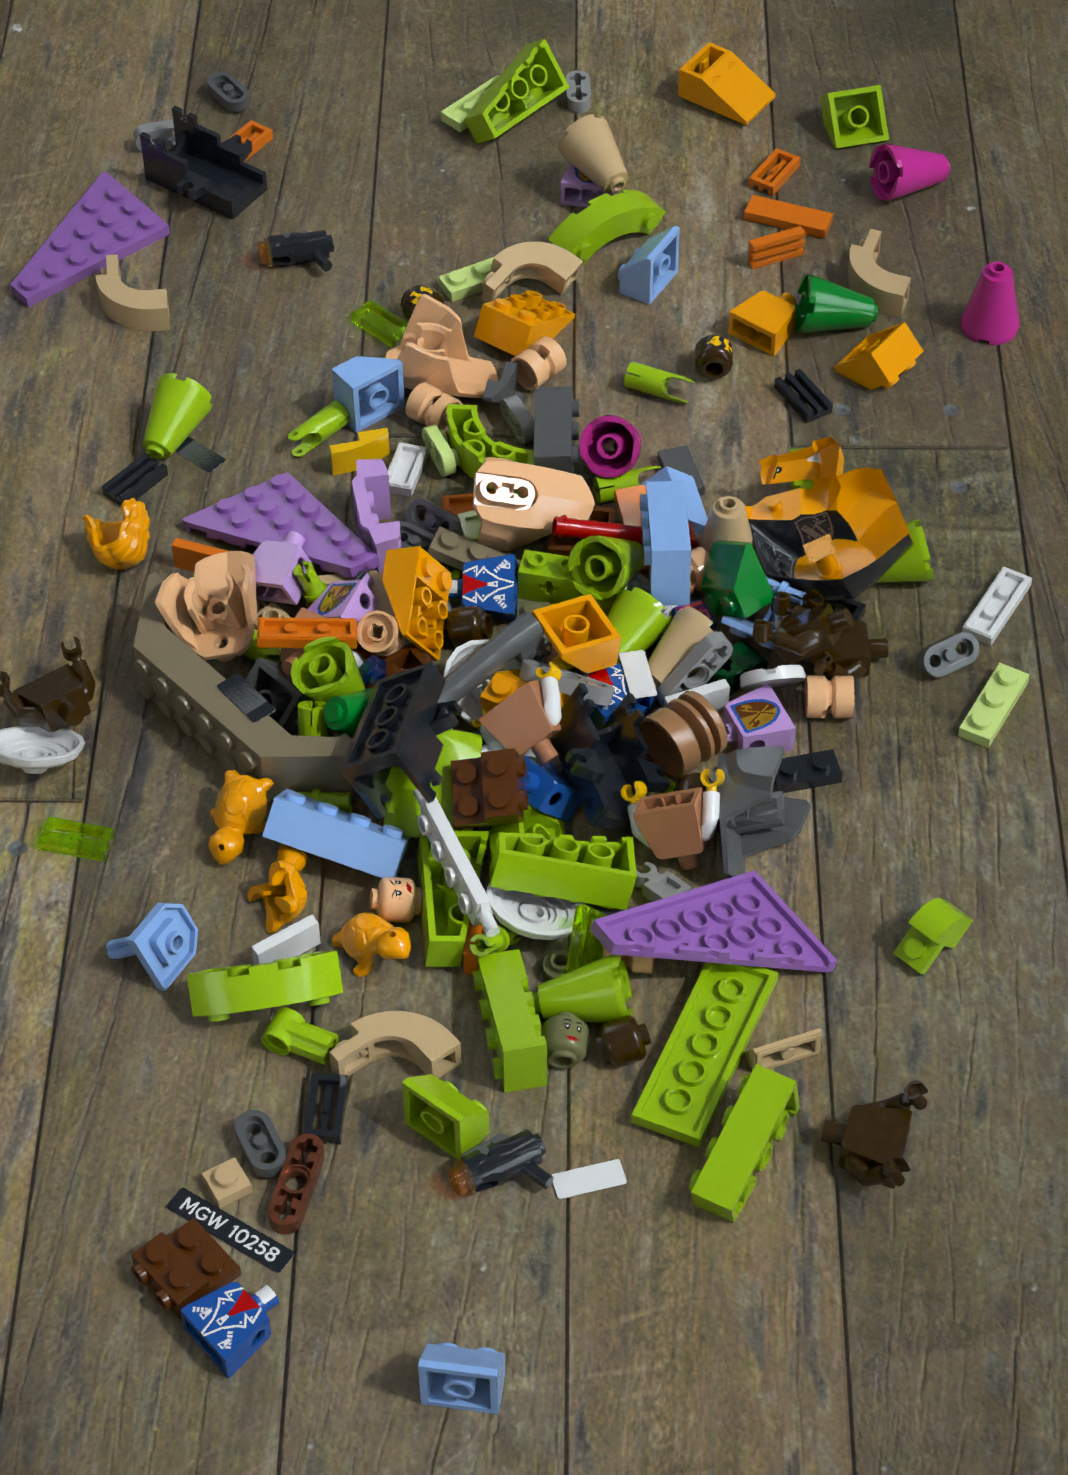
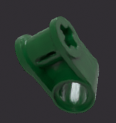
[707,640,769,696]

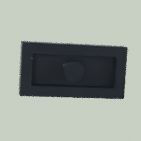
[774,749,843,793]

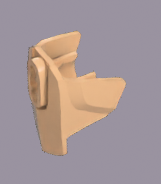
[385,294,498,398]
[473,457,595,551]
[155,551,257,662]

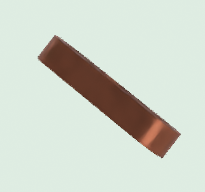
[268,1133,325,1235]

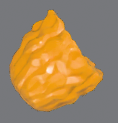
[82,498,150,570]

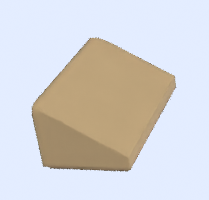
[745,1028,822,1070]

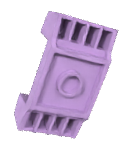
[352,459,401,574]

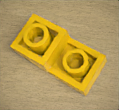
[329,428,390,476]

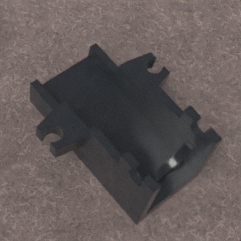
[140,106,268,219]
[340,662,463,819]
[550,683,671,833]

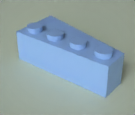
[640,481,691,605]
[262,788,410,878]

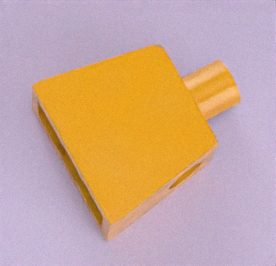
[728,291,796,357]

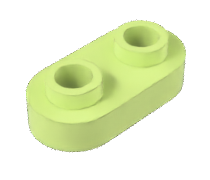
[422,425,460,477]

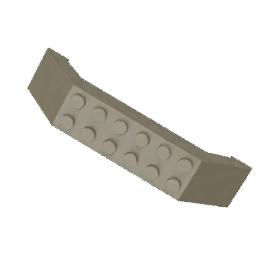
[133,571,362,800]

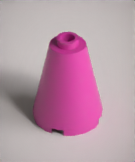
[869,143,950,201]
[961,262,1020,345]
[579,415,642,477]

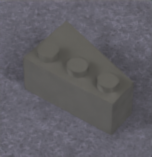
[534,386,580,474]

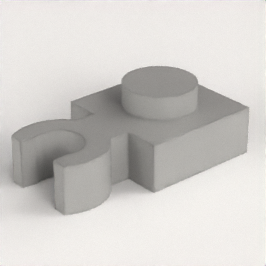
[634,862,692,902]

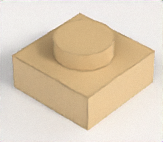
[202,1157,253,1208]

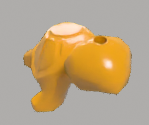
[208,770,274,865]
[247,844,307,934]
[332,912,411,977]

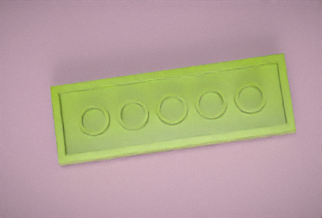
[631,962,778,1148]

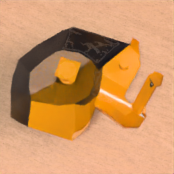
[745,437,914,600]

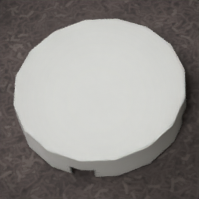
[740,665,806,690]

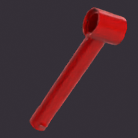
[552,514,700,550]

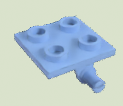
[721,577,807,650]

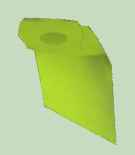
[384,729,482,838]

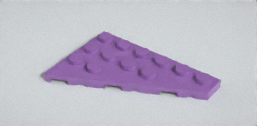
[10,171,170,308]
[182,472,380,579]
[590,870,837,972]

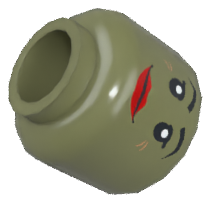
[541,1012,589,1069]

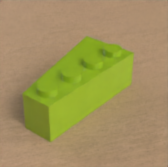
[417,831,489,967]
[472,949,547,1093]
[689,1064,800,1223]

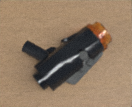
[257,230,334,272]
[448,1129,554,1196]

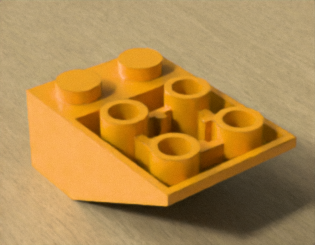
[678,42,776,125]
[474,290,576,356]
[382,546,452,662]

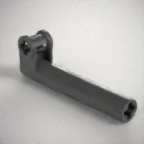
[438,611,548,703]

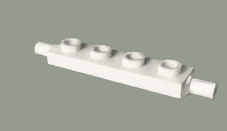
[414,789,500,937]

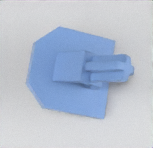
[106,903,198,991]

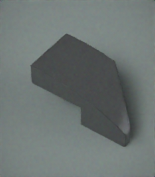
[483,361,518,403]

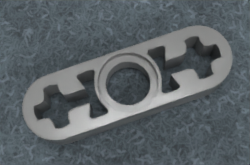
[655,632,733,708]
[518,659,615,706]

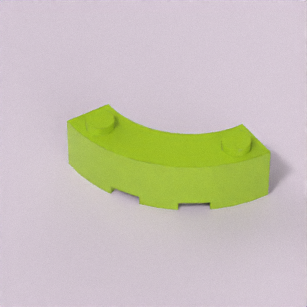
[548,190,666,265]
[447,404,534,498]
[186,950,344,1022]

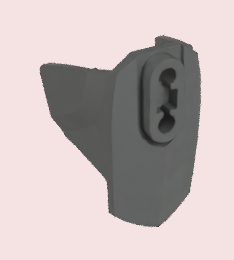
[712,746,811,878]

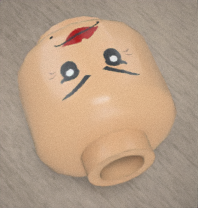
[369,877,422,923]

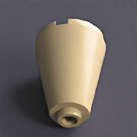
[558,114,628,193]
[699,496,758,558]
[648,606,722,690]

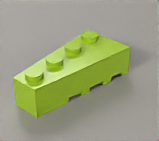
[464,38,570,144]
[489,832,637,910]

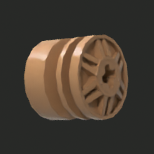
[639,691,728,779]

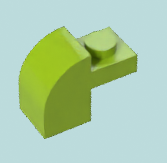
[893,898,974,975]

